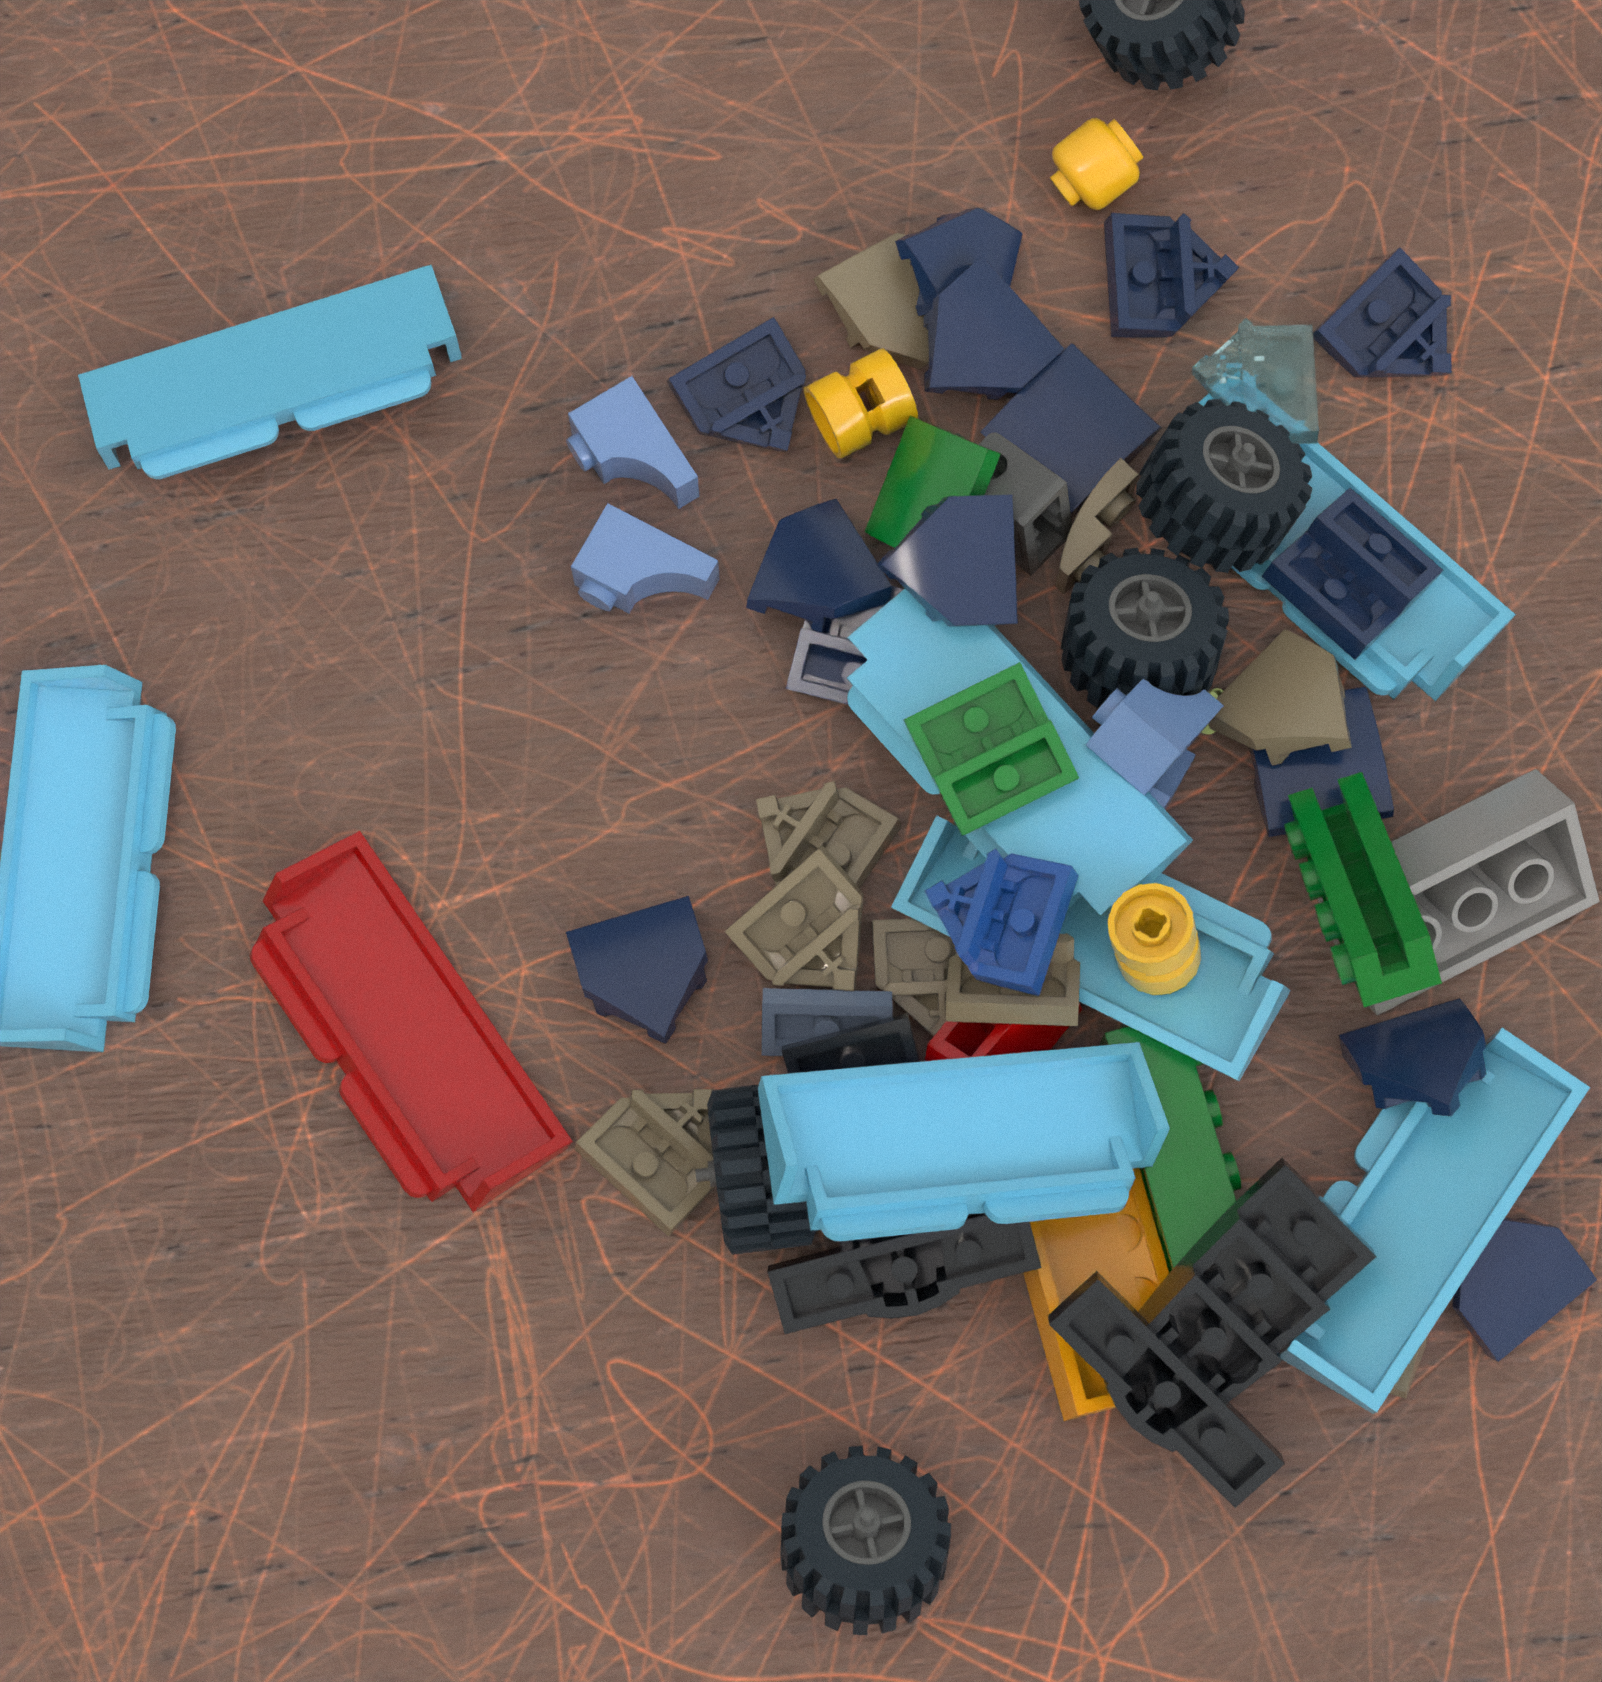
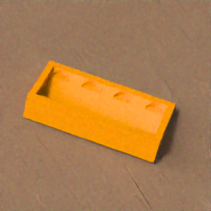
[1023,1168,1169,1421]

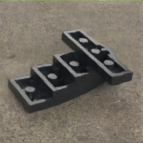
[767,1013,1042,1334]
[1048,1157,1376,1508]

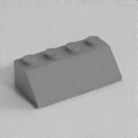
[1318,769,1600,1016]

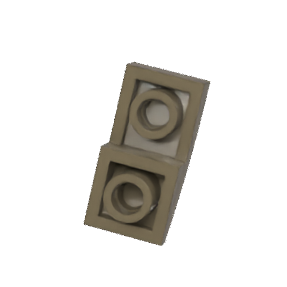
[1055,458,1139,595]

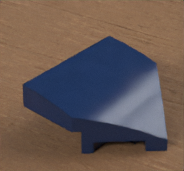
[895,207,1023,316]
[1104,213,1240,338]
[1310,247,1452,378]
[923,255,1064,400]
[667,317,806,452]
[877,495,1018,627]
[746,498,892,633]
[566,896,708,1044]
[1338,998,1487,1116]
[1452,1218,1597,1362]

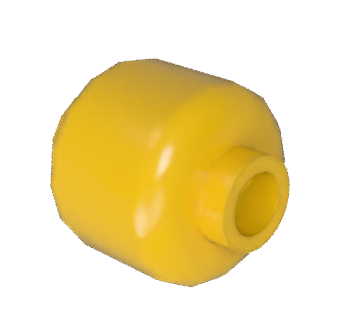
[1049,118,1143,210]

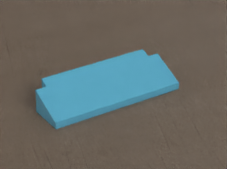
[78,265,462,479]
[1198,371,1516,701]
[847,589,1193,916]
[0,665,176,1052]
[891,815,1291,1081]
[1279,1028,1590,1414]
[758,1042,1170,1241]

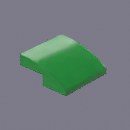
[864,416,1001,548]
[903,662,1079,836]

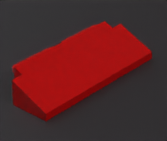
[250,831,573,1213]

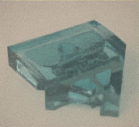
[1192,318,1319,444]

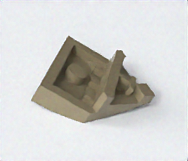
[813,232,929,370]
[1208,629,1351,765]
[756,781,902,889]
[725,845,864,991]
[872,918,956,1036]
[946,933,1080,1026]
[574,1089,714,1237]

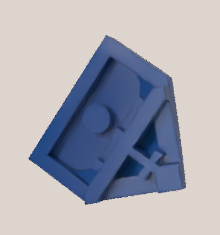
[925,849,1079,996]

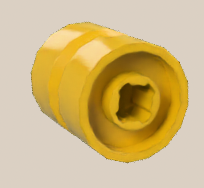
[804,348,918,459]
[1108,883,1201,995]

